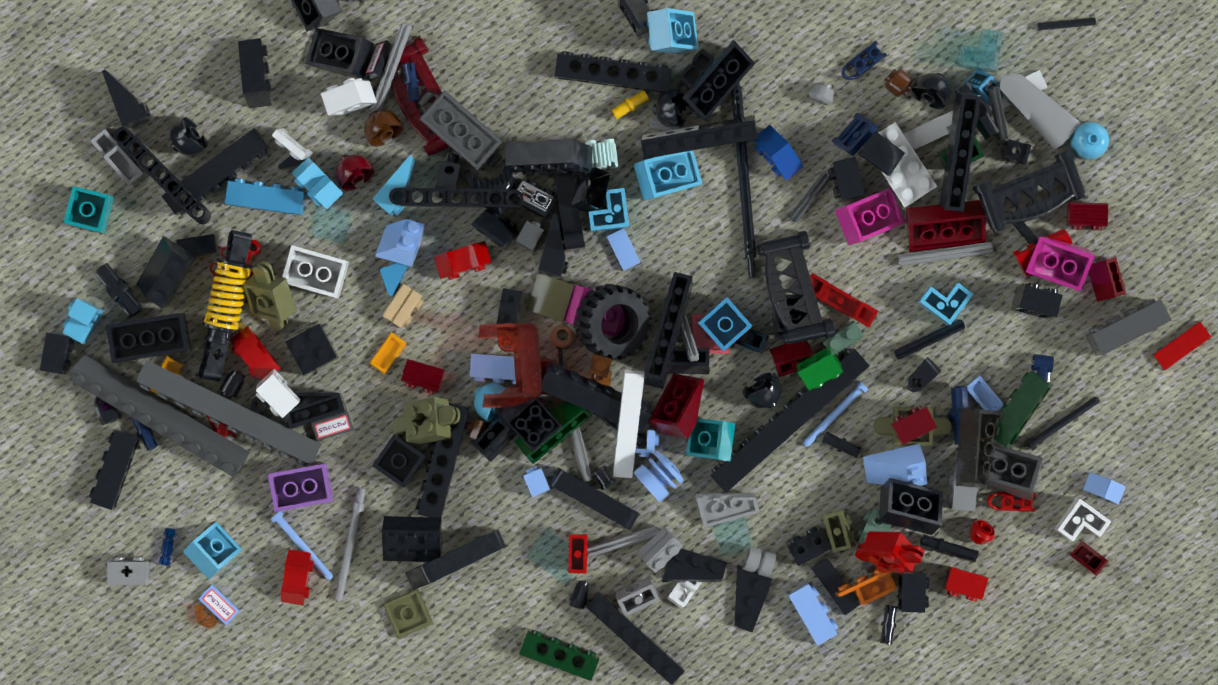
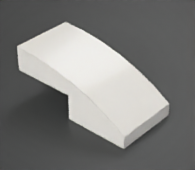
[667,581,702,609]

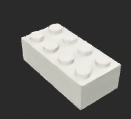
[864,122,937,208]

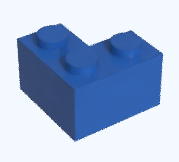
[753,124,804,181]

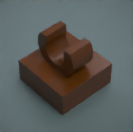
[464,419,489,439]

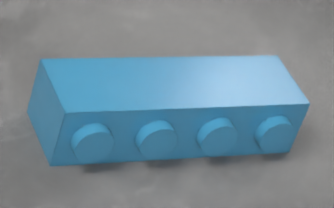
[225,178,306,216]

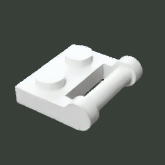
[272,128,313,160]

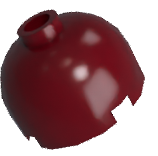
[335,154,375,191]

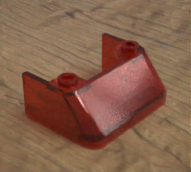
[478,323,542,408]

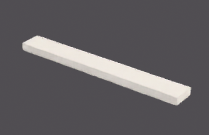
[904,70,1048,150]

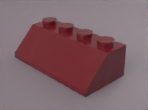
[906,200,986,252]

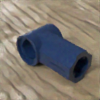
[1031,354,1054,381]

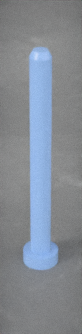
[803,381,868,447]
[270,511,333,580]

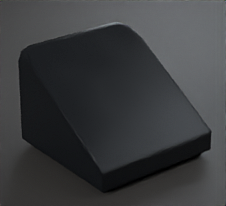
[278,155,301,170]

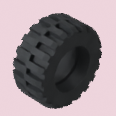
[575,284,652,360]

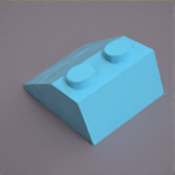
[633,150,702,201]
[372,156,416,217]

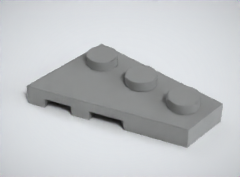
[695,493,759,528]

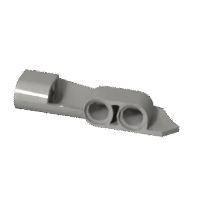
[999,74,1081,149]

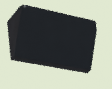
[176,234,217,256]

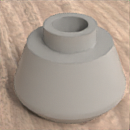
[809,82,834,105]

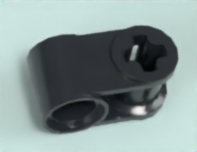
[906,357,942,392]

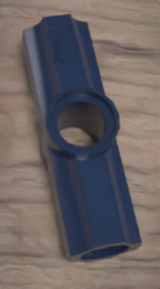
[948,386,974,445]

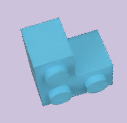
[292,157,343,209]
[589,188,629,232]
[917,283,973,326]
[62,298,104,344]

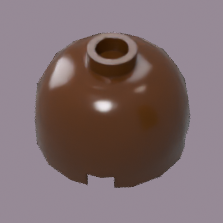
[364,110,403,147]

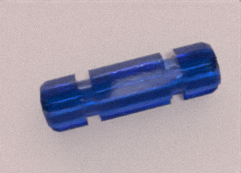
[159,528,176,566]

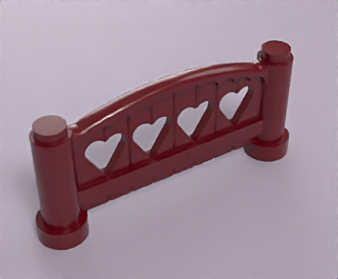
[382,35,450,156]

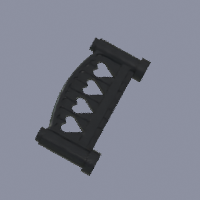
[972,149,1086,233]
[757,231,835,344]

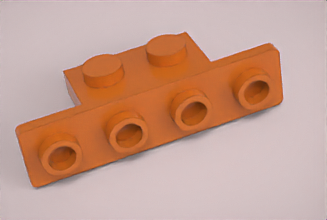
[835,569,897,606]

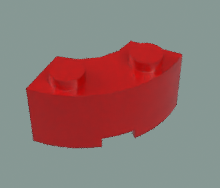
[433,241,492,281]
[230,326,281,380]
[281,549,314,606]

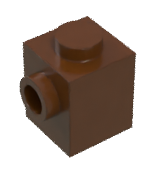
[588,354,612,381]

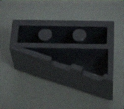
[238,38,272,109]
[286,393,347,429]

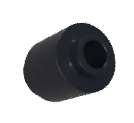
[219,370,245,399]

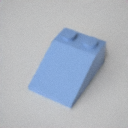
[863,444,927,486]

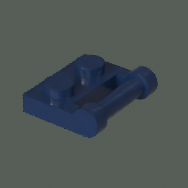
[832,113,878,156]

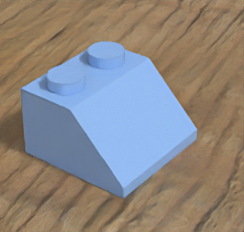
[375,219,425,267]

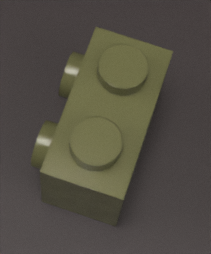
[823,509,857,553]

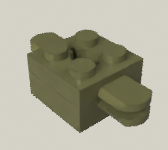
[243,261,296,331]
[392,397,460,444]
[873,407,951,446]

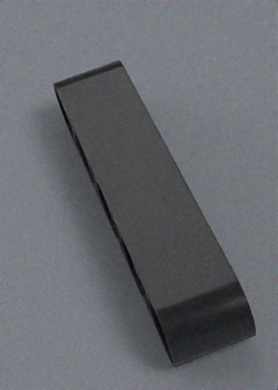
[549,467,640,530]

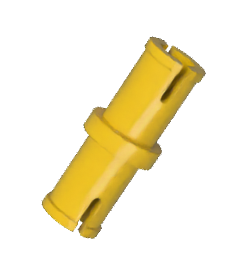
[611,90,649,120]

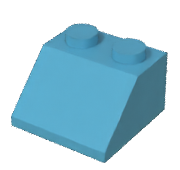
[183,522,242,580]

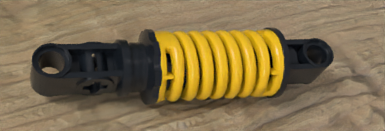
[199,230,253,382]

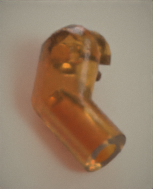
[194,604,217,629]

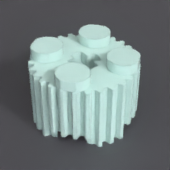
[585,139,618,169]

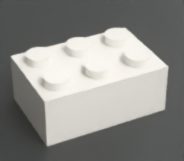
[282,245,349,299]

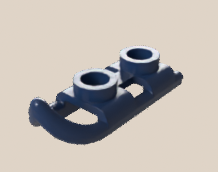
[841,41,887,80]

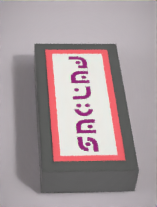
[311,412,354,441]

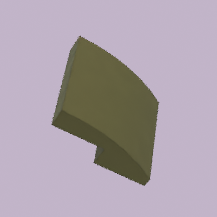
[526,274,574,322]

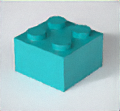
[63,186,114,234]
[686,418,735,461]

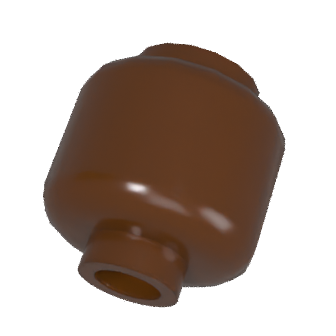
[884,69,913,97]

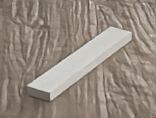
[613,370,644,478]

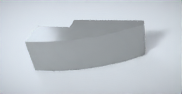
[90,127,143,186]

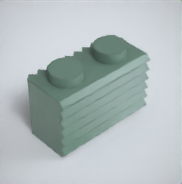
[821,321,864,355]

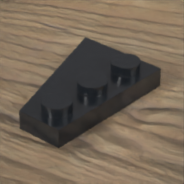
[662,548,727,582]
[734,565,773,632]

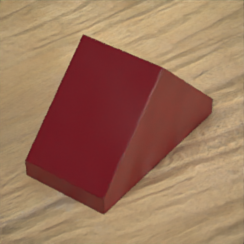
[1070,541,1109,576]

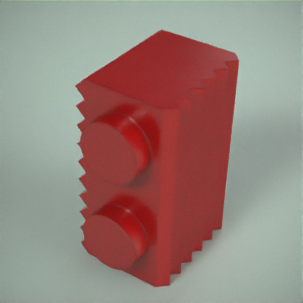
[567,533,588,574]

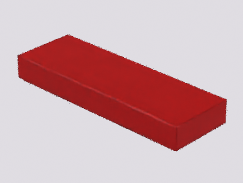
[1153,321,1211,370]

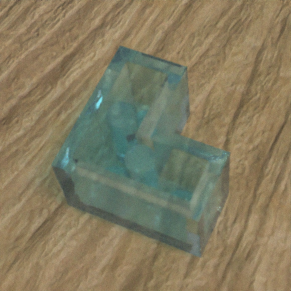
[956,29,1003,73]

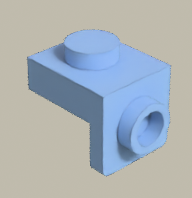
[635,430,659,457]

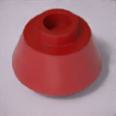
[970,520,995,545]

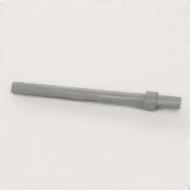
[334,487,366,601]

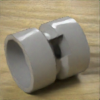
[742,546,776,578]

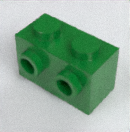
[796,346,843,391]

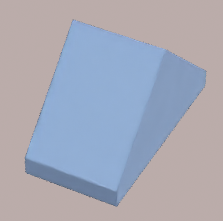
[1083,472,1125,504]

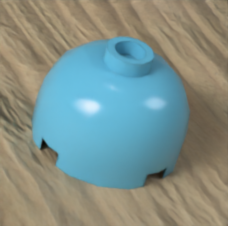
[1070,122,1109,160]
[474,383,510,422]

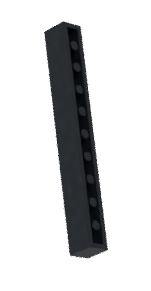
[710,348,870,493]

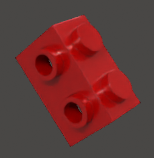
[943,566,989,602]

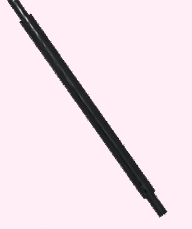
[731,82,757,278]

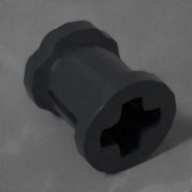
[591,466,615,490]

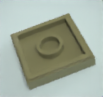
[383,588,433,639]

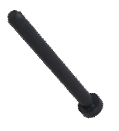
[1025,397,1100,451]

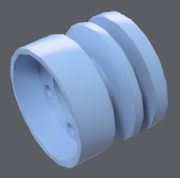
[633,451,684,502]

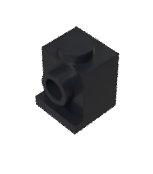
[1000,139,1032,165]

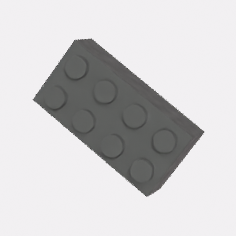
[1085,298,1171,356]

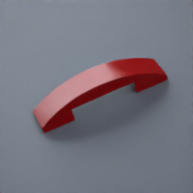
[810,273,879,328]

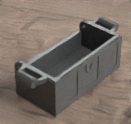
[418,90,503,170]

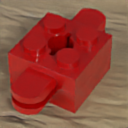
[855,531,925,574]

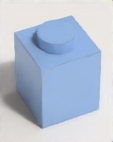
[524,466,550,497]

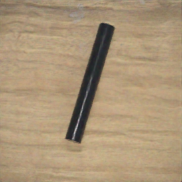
[1037,17,1096,31]

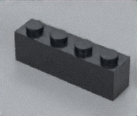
[89,430,140,510]

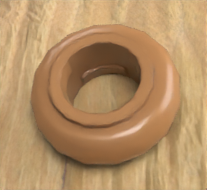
[551,325,574,348]

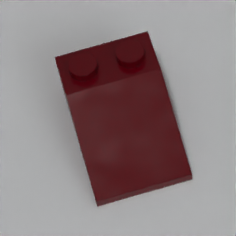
[648,374,704,439]

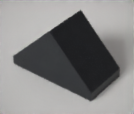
[734,329,769,354]

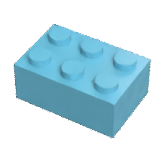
[646,8,699,54]

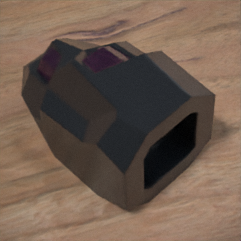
[94,396,122,426]

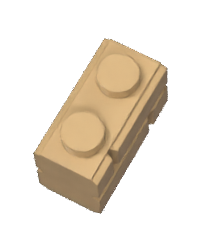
[382,283,424,328]

